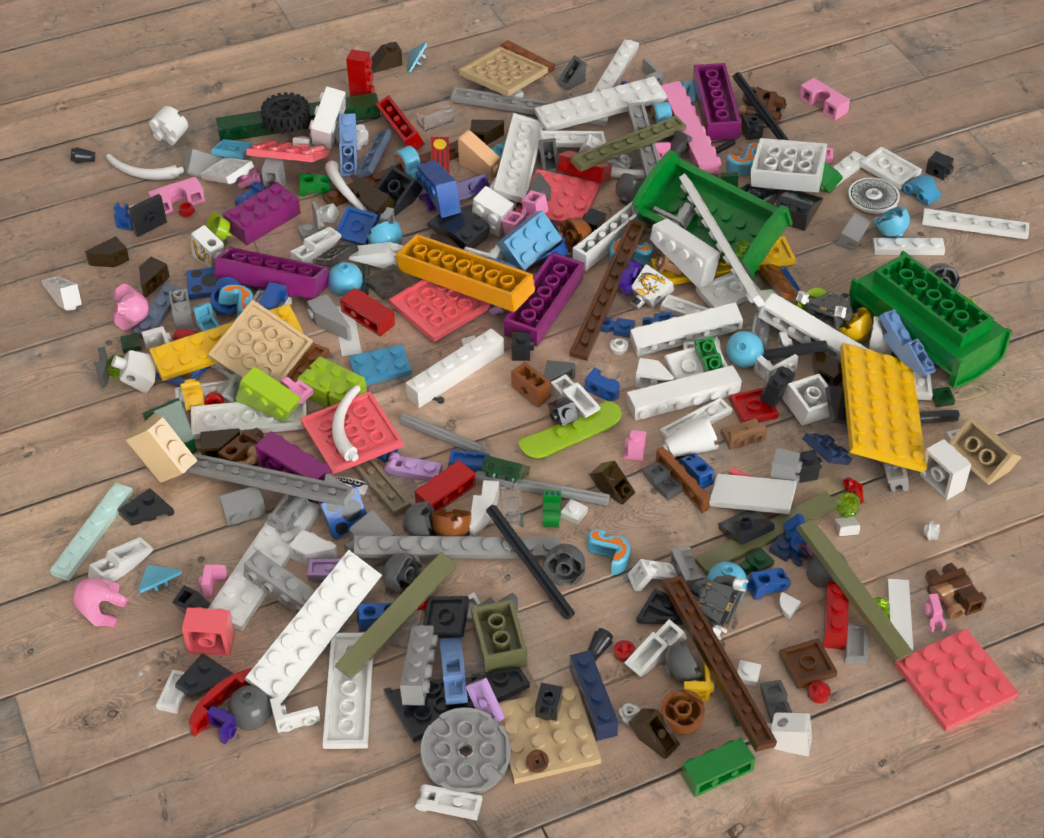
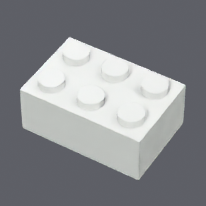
[309,86,346,149]

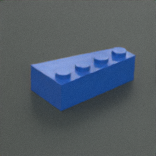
[415,160,461,218]

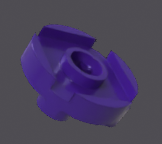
[619,260,644,296]

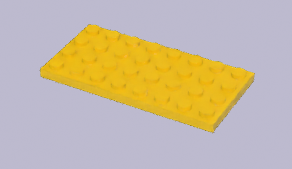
[840,343,927,473]

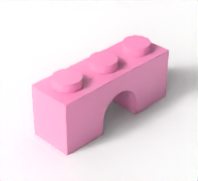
[799,78,850,120]
[148,176,205,214]
[501,190,549,236]

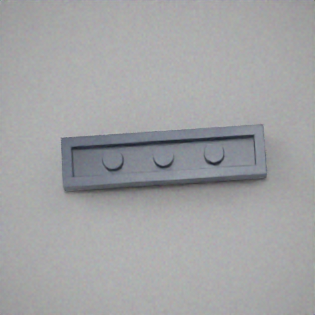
[356,128,392,179]
[133,284,181,339]

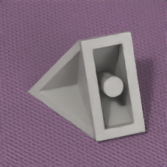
[182,149,222,179]

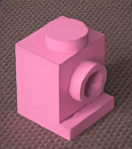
[624,430,647,462]

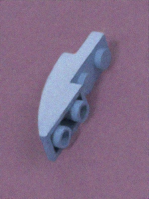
[339,114,358,177]
[879,309,936,377]
[439,637,468,705]

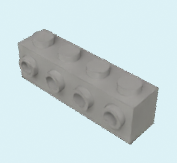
[243,550,316,614]
[400,625,438,705]

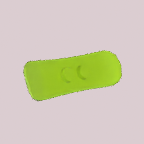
[518,401,622,459]

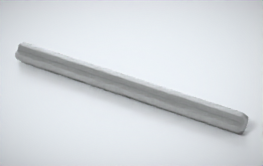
[475,470,610,506]

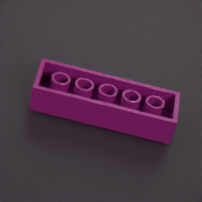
[693,63,741,140]
[215,247,329,300]
[504,252,584,347]

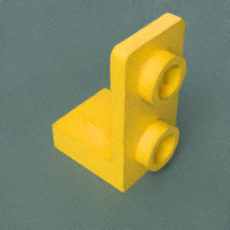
[180,379,205,412]
[683,659,714,701]

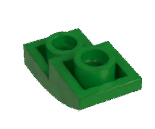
[694,336,724,372]

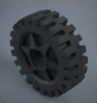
[261,92,310,134]

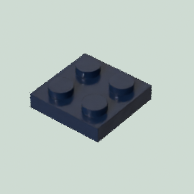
[802,433,852,465]

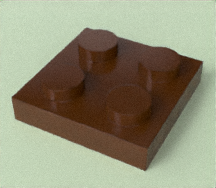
[779,638,838,689]

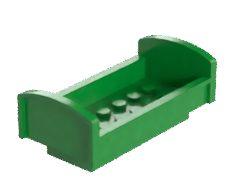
[632,150,793,280]
[849,251,1013,389]

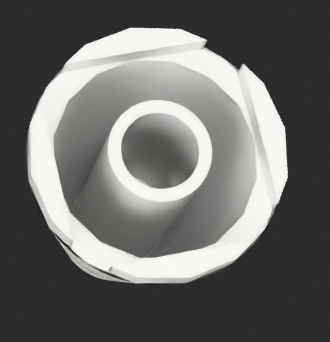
[662,413,719,457]

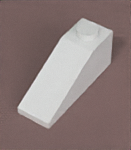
[349,242,404,273]
[41,276,82,311]

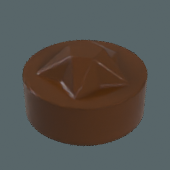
[525,750,549,774]

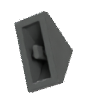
[557,55,586,90]
[539,138,559,172]
[526,172,551,201]
[544,360,575,382]

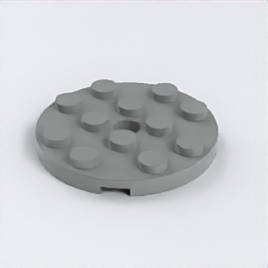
[420,708,511,795]

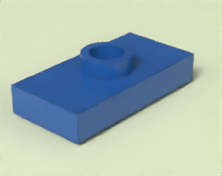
[448,450,490,472]

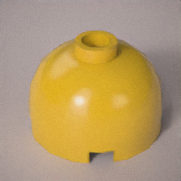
[837,308,873,342]

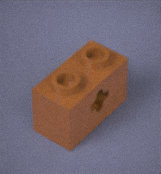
[511,362,551,407]

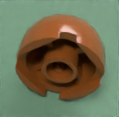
[559,217,592,253]
[431,509,472,536]
[661,689,705,735]

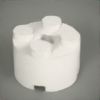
[149,106,188,145]

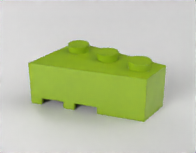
[236,366,301,422]

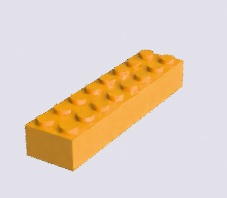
[396,234,535,312]

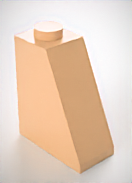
[458,130,501,179]

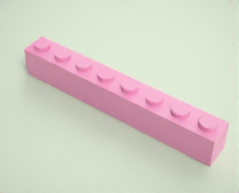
[661,81,721,174]

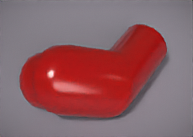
[843,477,864,505]

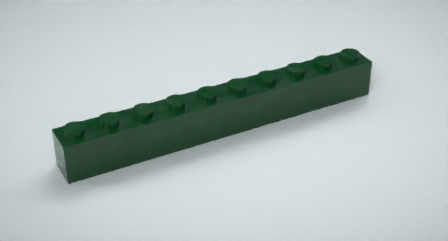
[216,93,381,141]

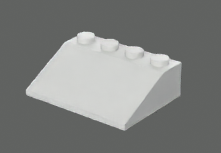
[751,138,827,193]

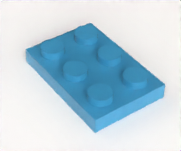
[349,344,412,385]

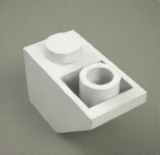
[289,529,338,567]

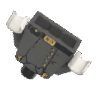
[796,291,852,330]
[691,575,748,640]

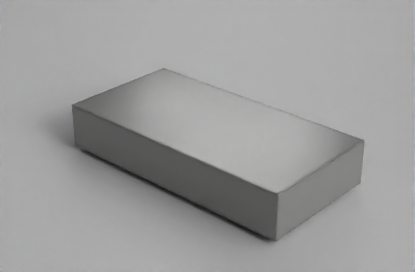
[845,624,868,665]

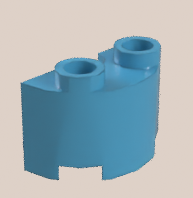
[902,174,941,206]

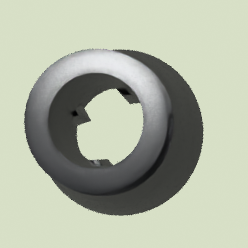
[71,147,96,163]
[587,628,613,661]

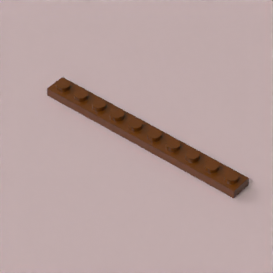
[322,140,459,207]
[570,220,646,361]
[662,576,777,752]

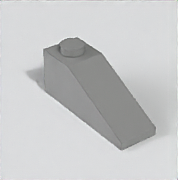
[306,294,351,341]

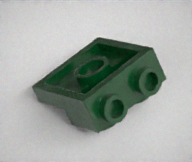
[481,455,531,483]

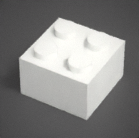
[472,186,514,237]
[782,374,830,426]
[920,439,972,500]

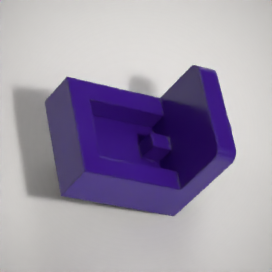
[207,706,237,744]

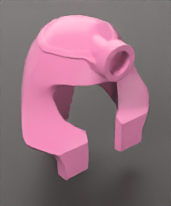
[112,284,149,330]
[73,578,128,628]

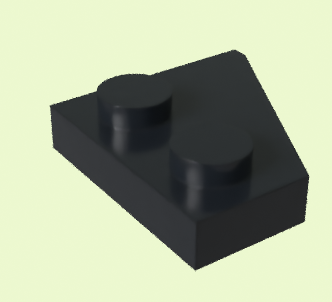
[118,488,175,526]
[636,588,683,625]
[175,653,234,699]

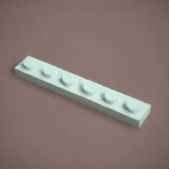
[50,482,133,581]

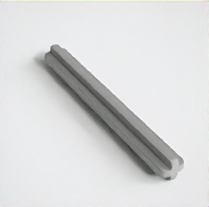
[399,413,485,453]

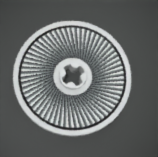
[848,178,900,214]

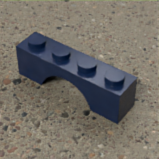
[570,650,618,741]

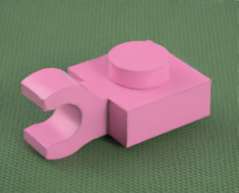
[280,376,313,405]
[924,594,946,633]

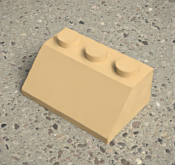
[124,413,197,483]
[949,417,1022,485]

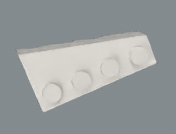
[650,218,721,289]

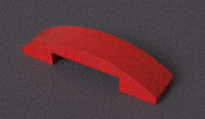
[188,667,254,737]

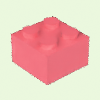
[182,607,235,656]

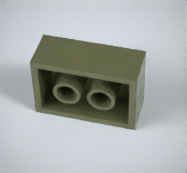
[471,599,527,674]

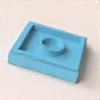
[211,139,254,159]

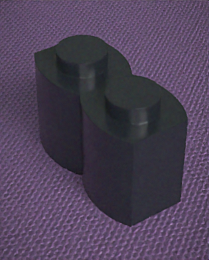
[760,366,795,407]

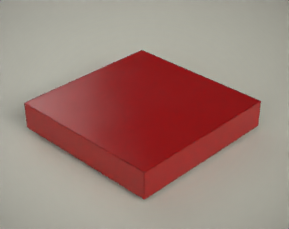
[729,387,779,423]

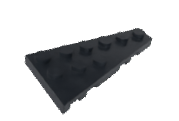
[384,667,530,743]

